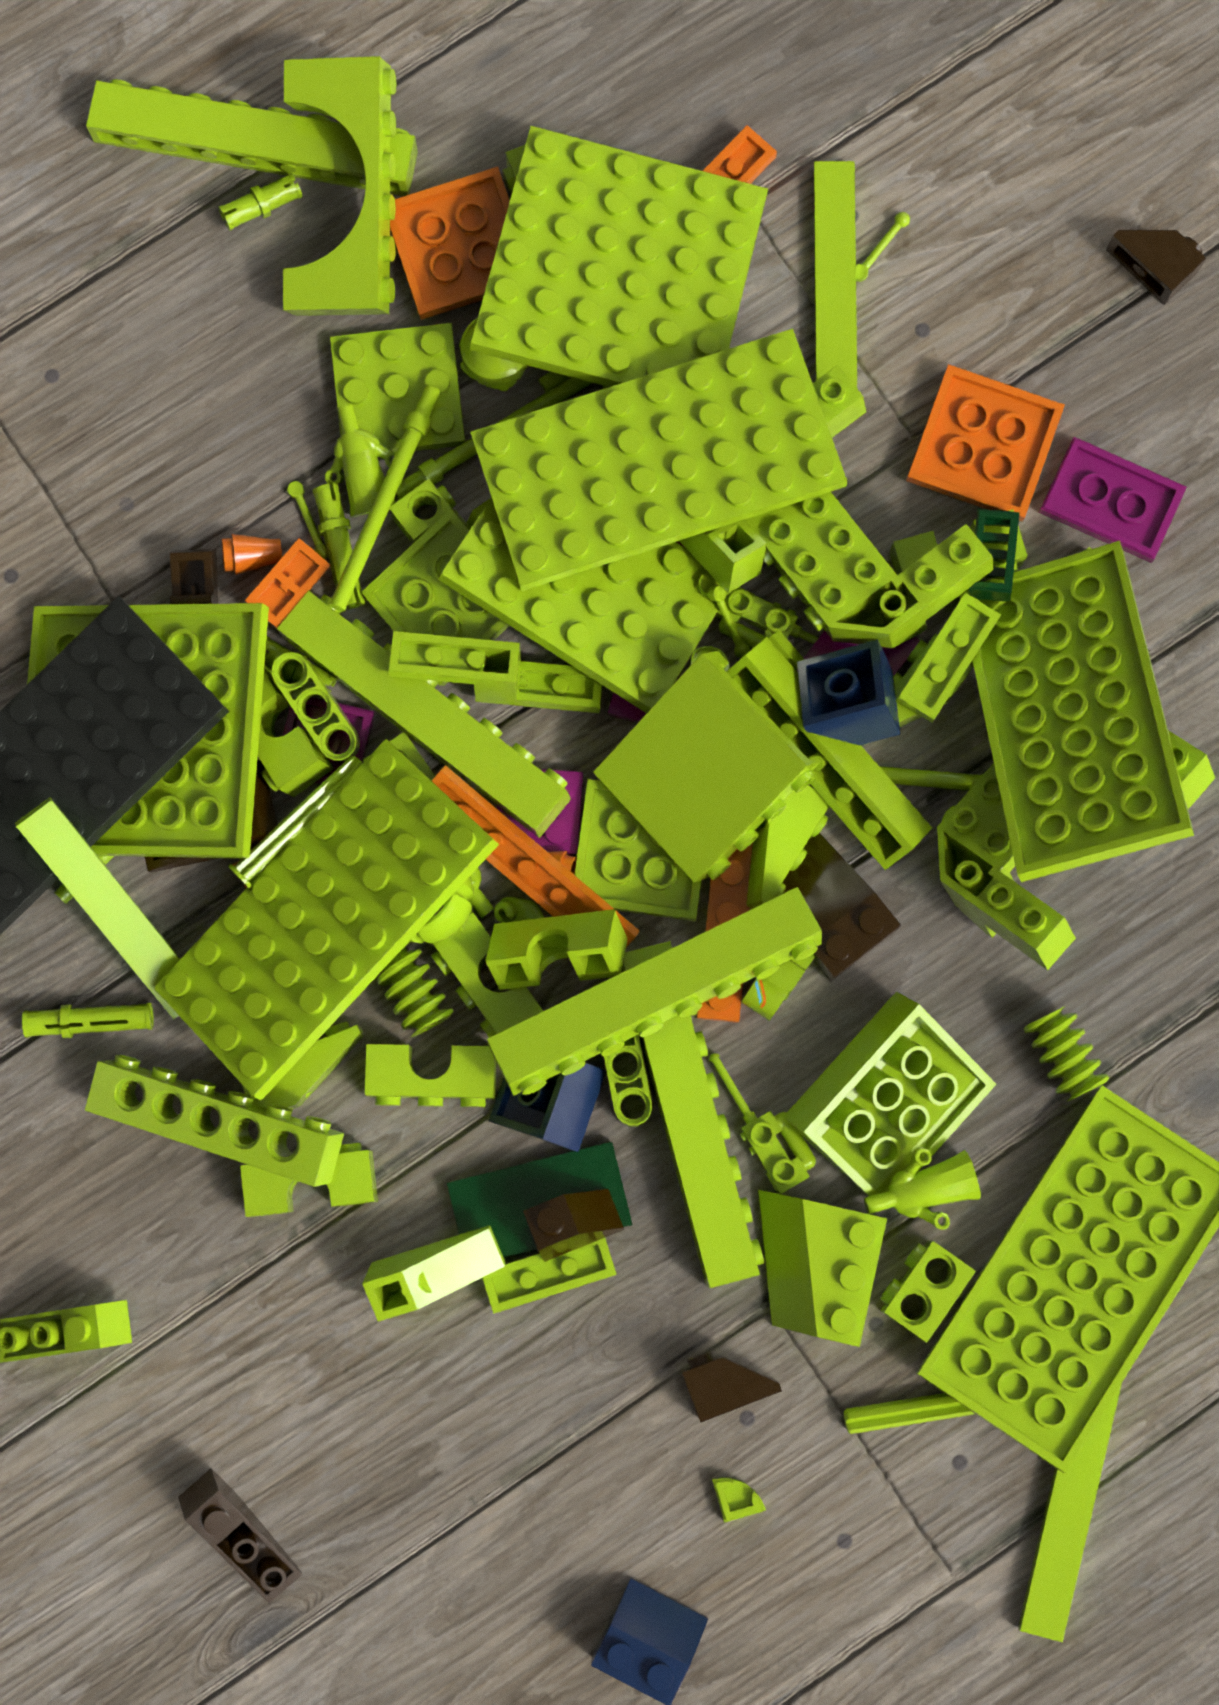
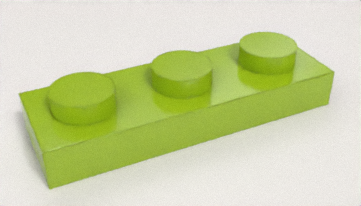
[896,593,1001,723]
[482,1238,617,1314]

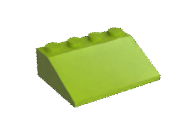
[783,991,996,1197]

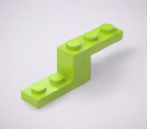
[388,631,603,713]

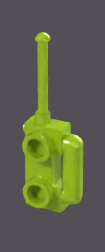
[717,587,818,648]
[709,1053,816,1194]

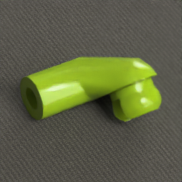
[494,897,545,923]

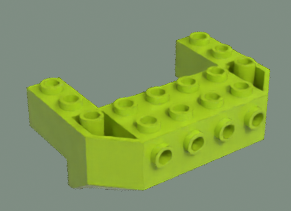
[744,365,994,648]
[937,730,1215,970]

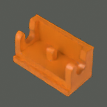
[245,538,331,629]

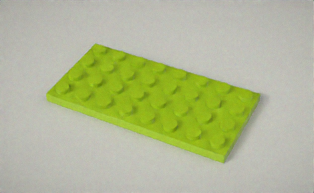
[471,328,847,591]
[959,541,1194,882]
[154,739,499,1100]
[916,1085,1219,1473]

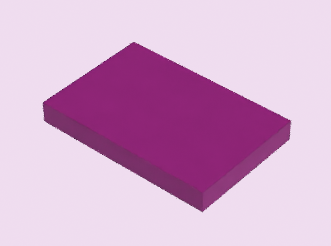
[1038,437,1187,563]

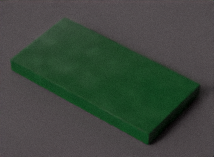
[447,1142,633,1257]

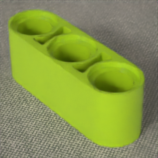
[272,652,360,761]
[604,1034,652,1127]

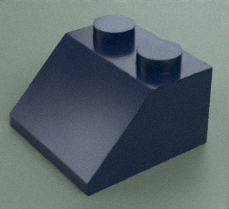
[797,639,901,745]
[489,1063,606,1152]
[591,1578,708,1705]

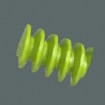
[377,942,454,1037]
[1023,1006,1109,1102]

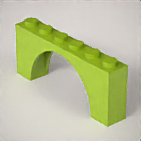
[283,56,396,316]

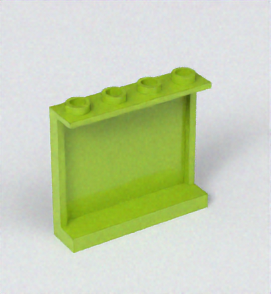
[593,651,821,883]

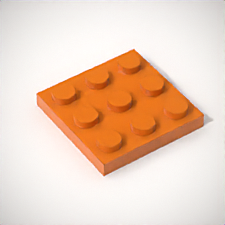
[390,166,510,320]
[906,364,1065,522]

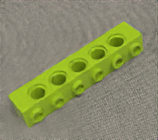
[85,1055,344,1187]

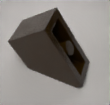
[1106,230,1206,305]
[523,1189,624,1262]
[681,1351,782,1422]

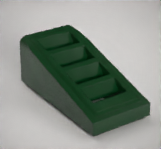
[969,509,1020,602]

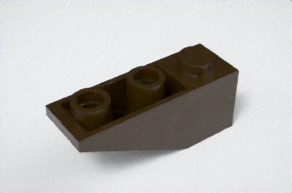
[178,1468,302,1603]

